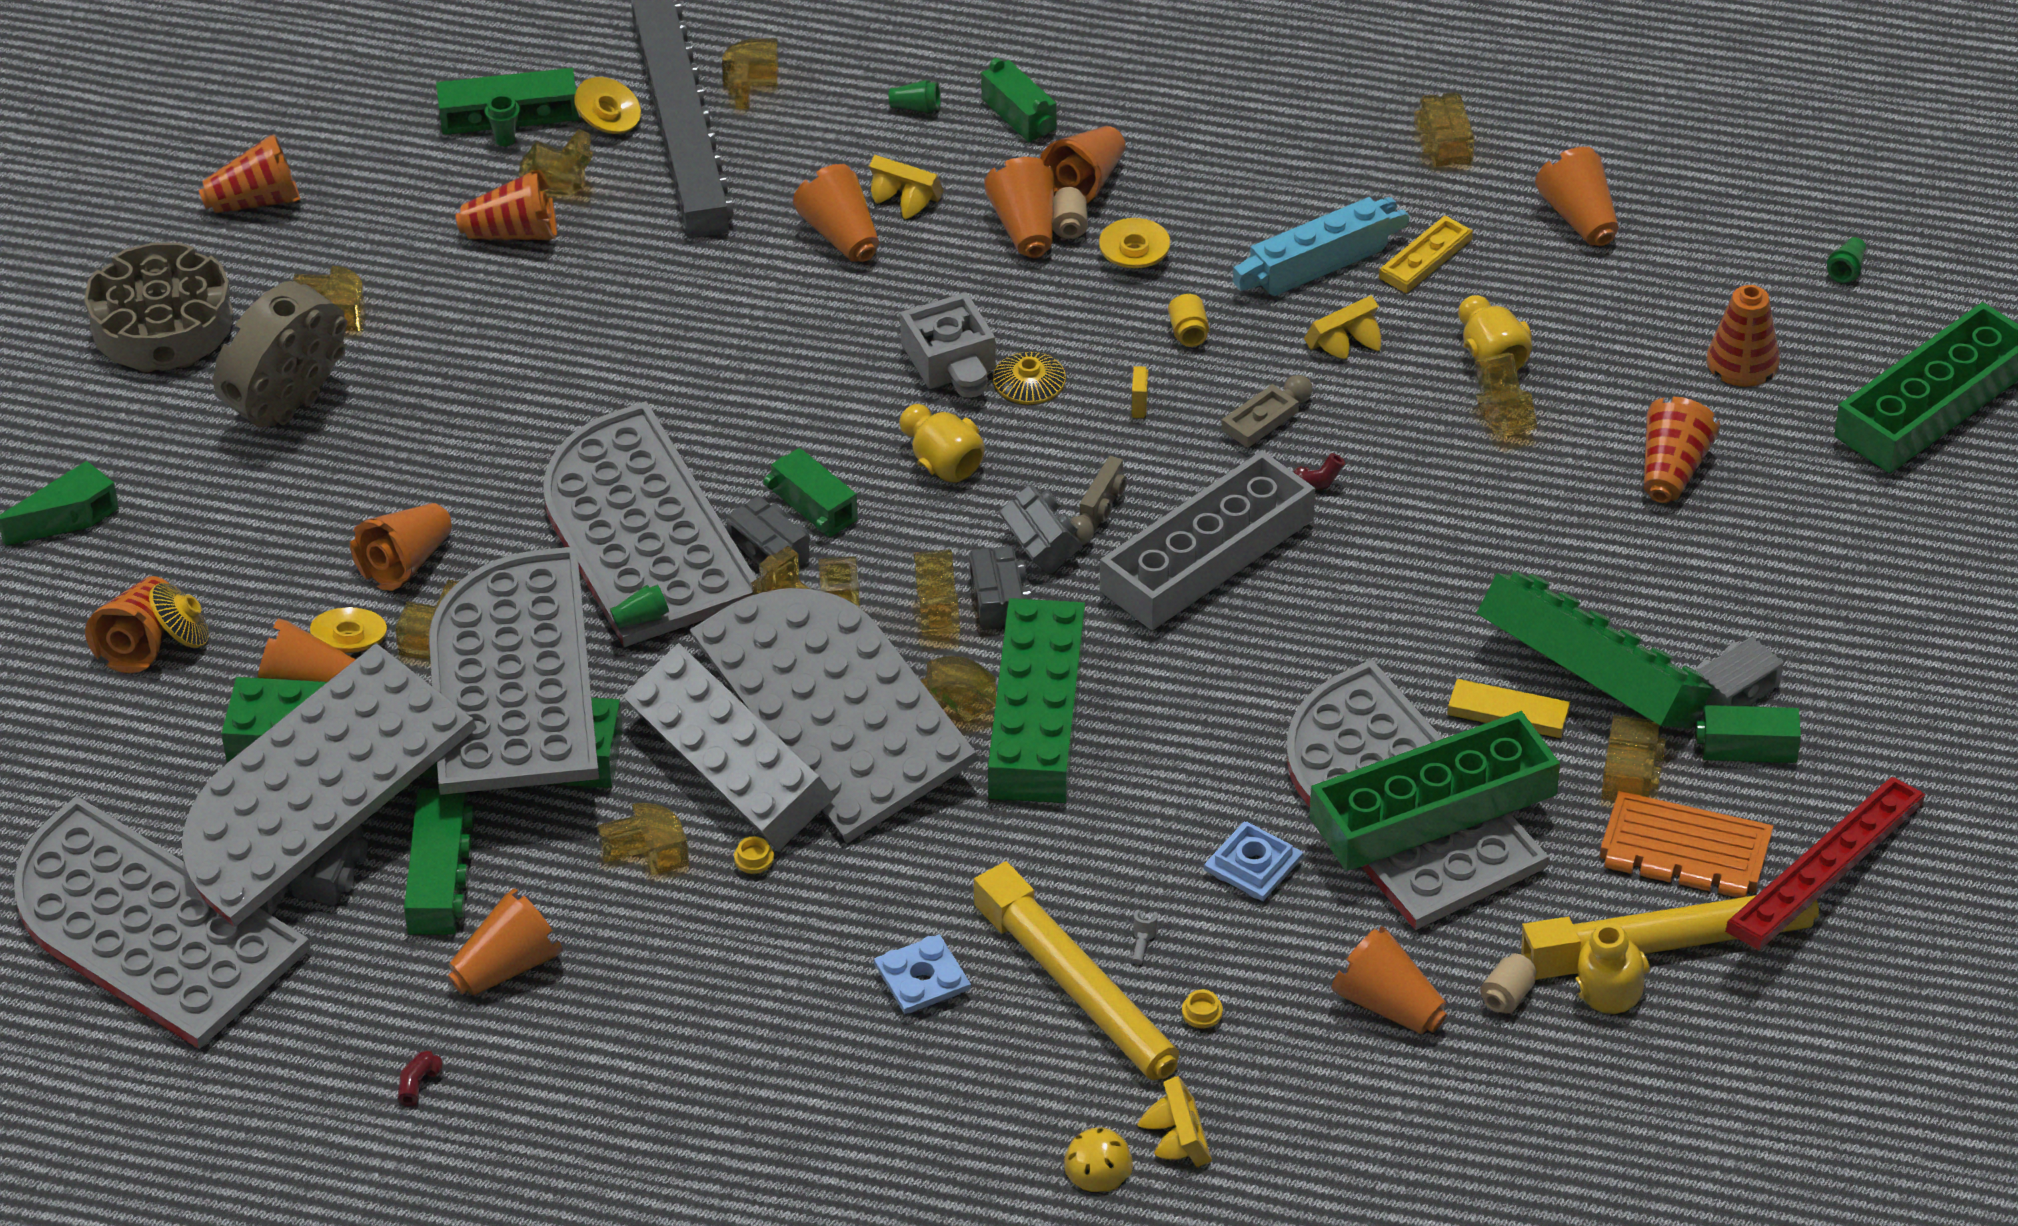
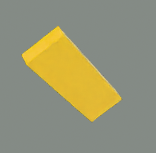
[1379,215,1473,294]
[1447,679,1570,738]

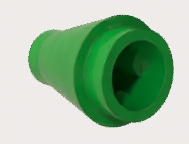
[888,79,941,113]
[485,94,520,147]
[1827,237,1866,283]
[610,584,669,629]

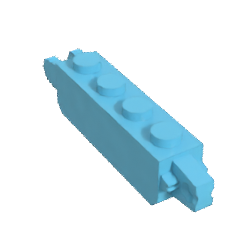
[1233,197,1411,296]

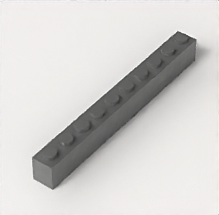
[631,0,734,239]

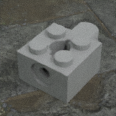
[900,292,996,398]

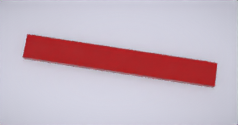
[1725,777,1926,951]

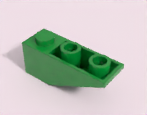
[0,461,119,545]

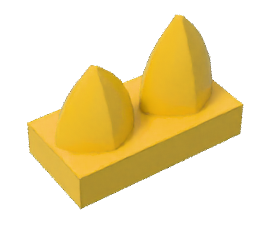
[869,155,944,220]
[1304,295,1381,359]
[1137,1076,1212,1167]

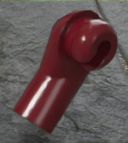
[1293,453,1346,491]
[397,1051,443,1106]

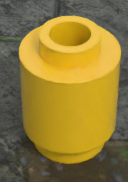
[1168,294,1209,347]

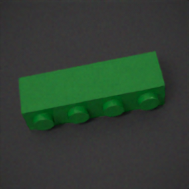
[436,68,579,135]
[404,789,475,935]

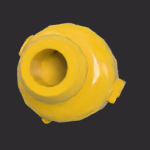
[1458,295,1532,376]
[899,404,985,483]
[1576,923,1650,1014]

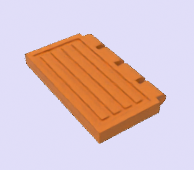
[1600,791,1774,898]

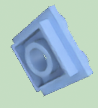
[1204,821,1303,901]
[874,934,971,1014]

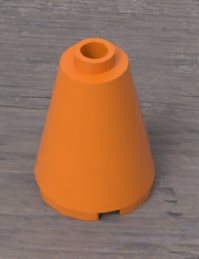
[1040,126,1126,204]
[1535,147,1619,246]
[984,157,1054,258]
[793,164,879,262]
[350,503,452,591]
[257,618,356,682]
[447,888,563,996]
[1331,926,1447,1034]

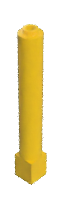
[974,861,1179,1080]
[1521,895,1819,980]

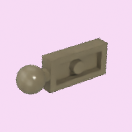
[1221,375,1313,448]
[1071,455,1127,545]

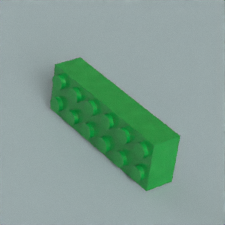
[1834,301,2018,474]
[1476,571,1713,729]
[988,598,1085,803]
[1310,711,1560,872]

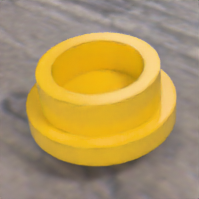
[734,836,774,874]
[1182,989,1223,1028]

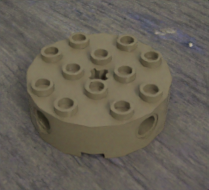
[84,242,234,373]
[213,281,347,428]

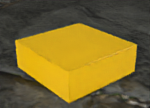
[1132,366,1148,418]

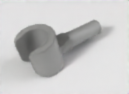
[1132,909,1158,965]

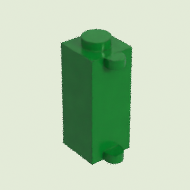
[981,57,1057,142]
[763,447,858,538]
[1695,705,1801,763]

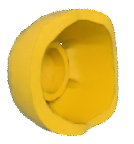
[1064,1127,1133,1192]

